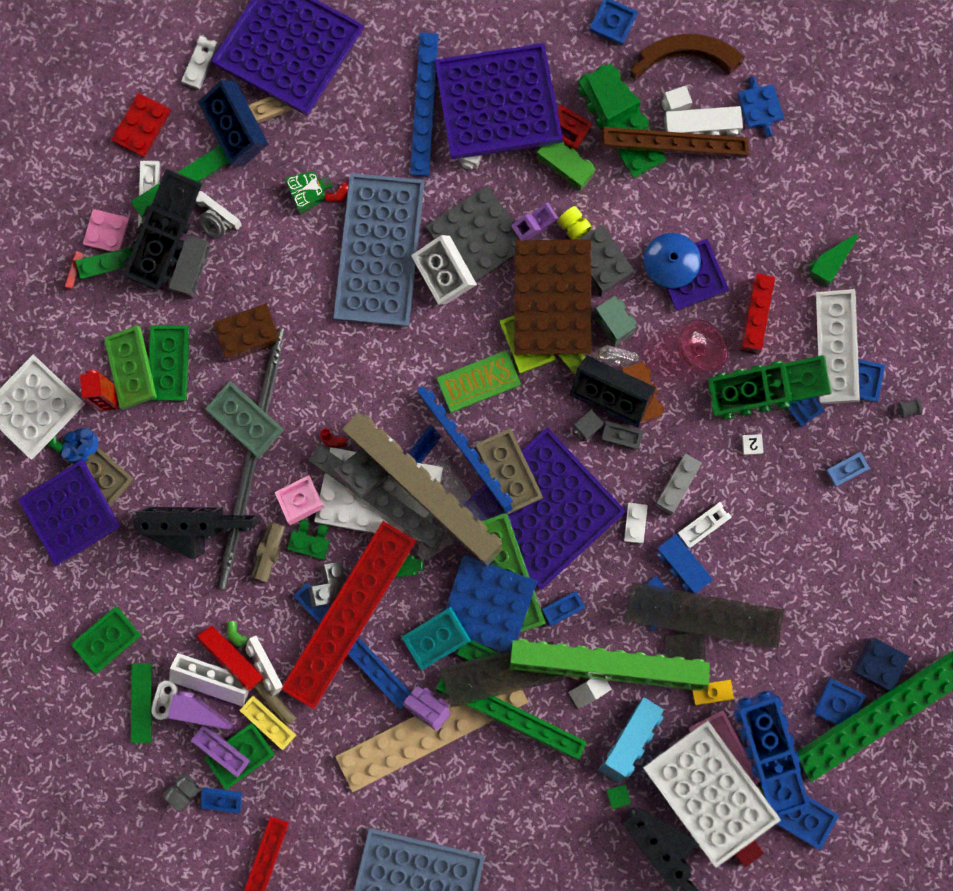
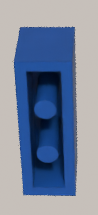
[656,534,713,595]

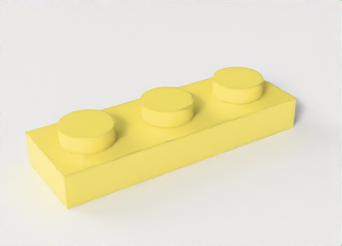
[239,696,297,750]

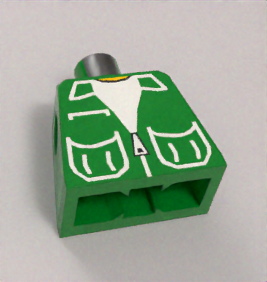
[285,171,333,215]

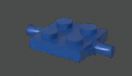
[737,76,784,138]

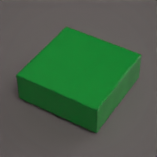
[606,784,631,809]

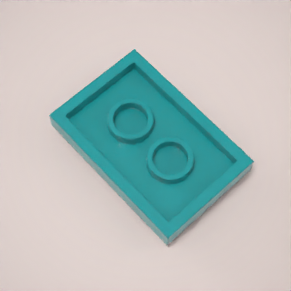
[401,607,471,671]

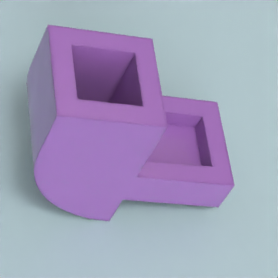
[511,203,558,240]

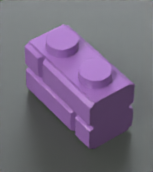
[403,686,451,731]

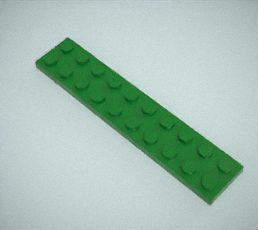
[797,650,953,783]

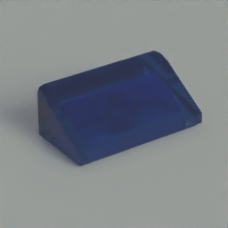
[408,425,441,463]

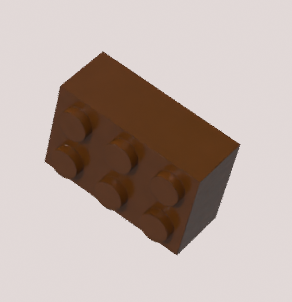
[213,303,281,362]

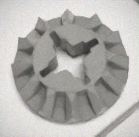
[200,210,227,238]

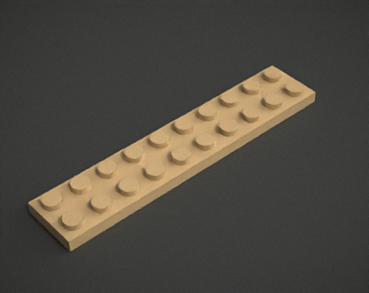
[335,668,528,793]

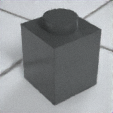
[573,409,604,441]

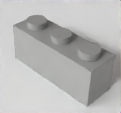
[655,453,702,515]

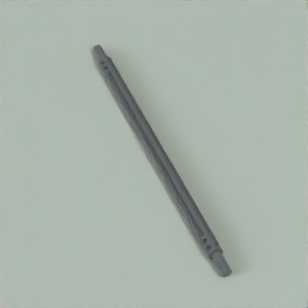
[218,328,285,589]

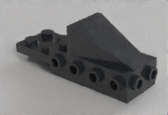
[123,168,202,290]
[134,507,261,559]
[620,807,699,891]

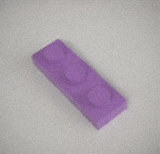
[191,725,250,777]

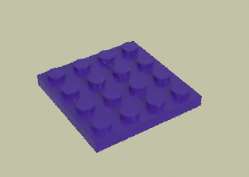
[18,460,121,566]

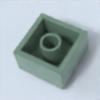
[593,296,637,347]

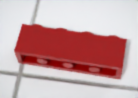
[740,273,775,354]
[80,370,119,411]

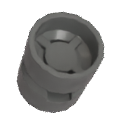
[163,773,201,811]

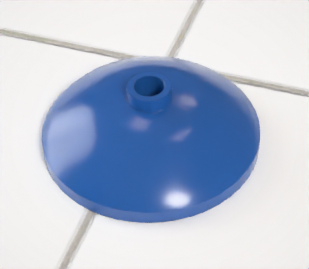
[644,233,701,289]

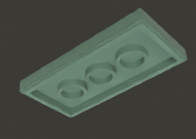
[205,381,284,459]

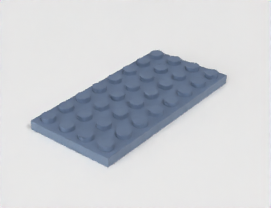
[333,173,425,327]

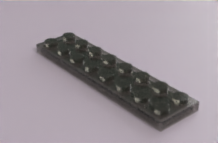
[625,582,784,648]

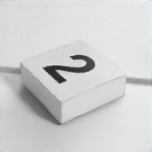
[742,434,763,455]

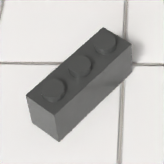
[168,235,211,298]

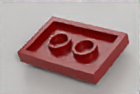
[111,93,171,158]

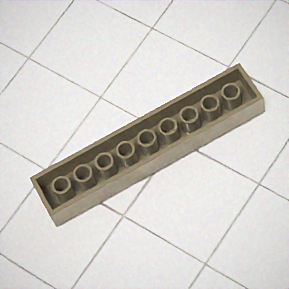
[343,412,503,567]

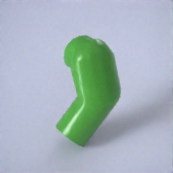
[227,621,248,647]

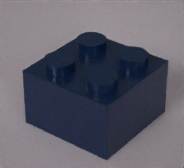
[852,637,910,692]

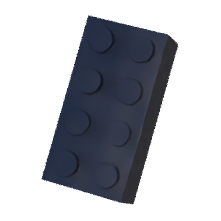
[198,80,269,165]

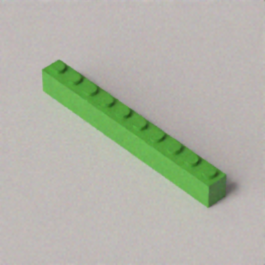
[509,639,710,691]

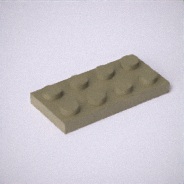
[476,428,543,514]

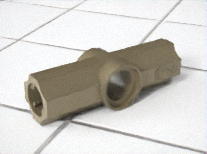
[251,522,285,582]

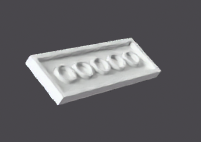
[816,289,860,404]

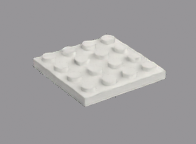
[0,355,86,459]

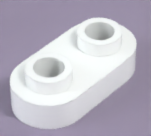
[151,681,178,720]

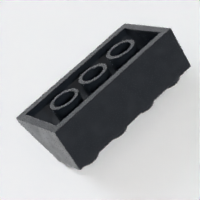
[569,355,656,428]

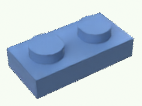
[826,452,870,487]

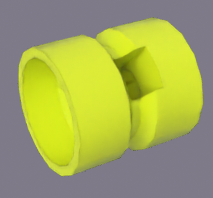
[557,206,592,239]

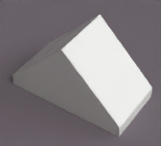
[568,679,612,709]

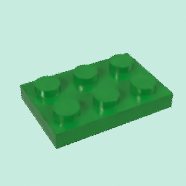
[71,606,142,674]
[204,723,276,790]

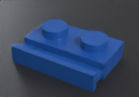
[788,398,825,427]

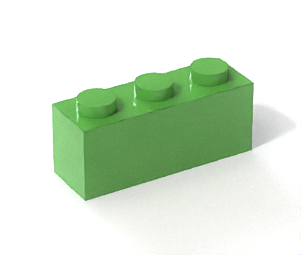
[537,142,595,191]

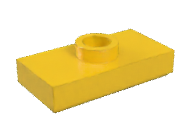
[692,680,734,705]

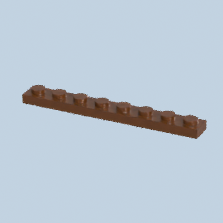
[602,127,749,158]

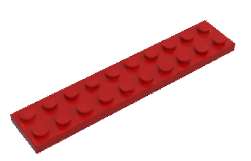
[282,521,417,710]

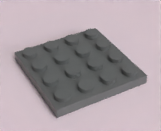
[426,185,520,282]

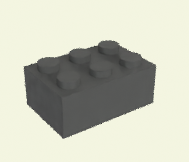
[580,224,634,296]

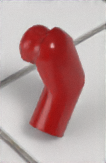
[325,182,349,202]
[320,428,346,448]

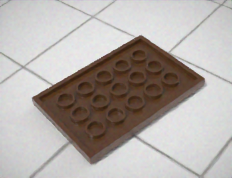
[514,239,591,355]

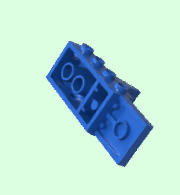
[733,690,810,817]

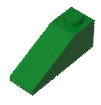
[808,234,859,287]

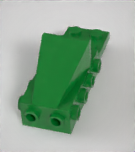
[577,63,666,179]
[708,355,832,420]

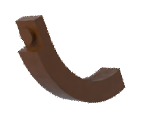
[630,34,745,81]

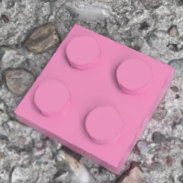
[83,209,130,252]
[275,475,324,525]

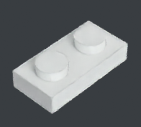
[624,503,648,544]

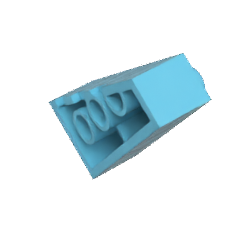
[598,697,664,783]

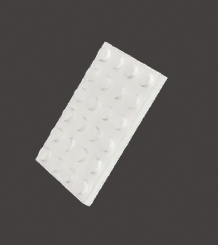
[314,447,443,543]
[643,720,781,867]

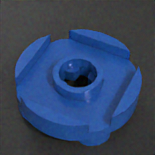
[61,428,98,465]

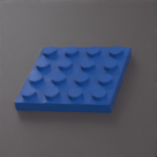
[445,555,538,655]

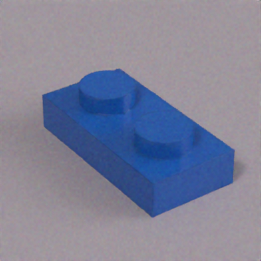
[542,591,585,626]
[201,788,243,814]

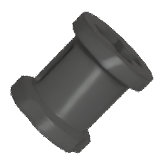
[898,398,923,419]

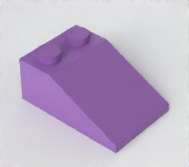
[168,691,233,729]

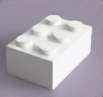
[411,235,477,305]

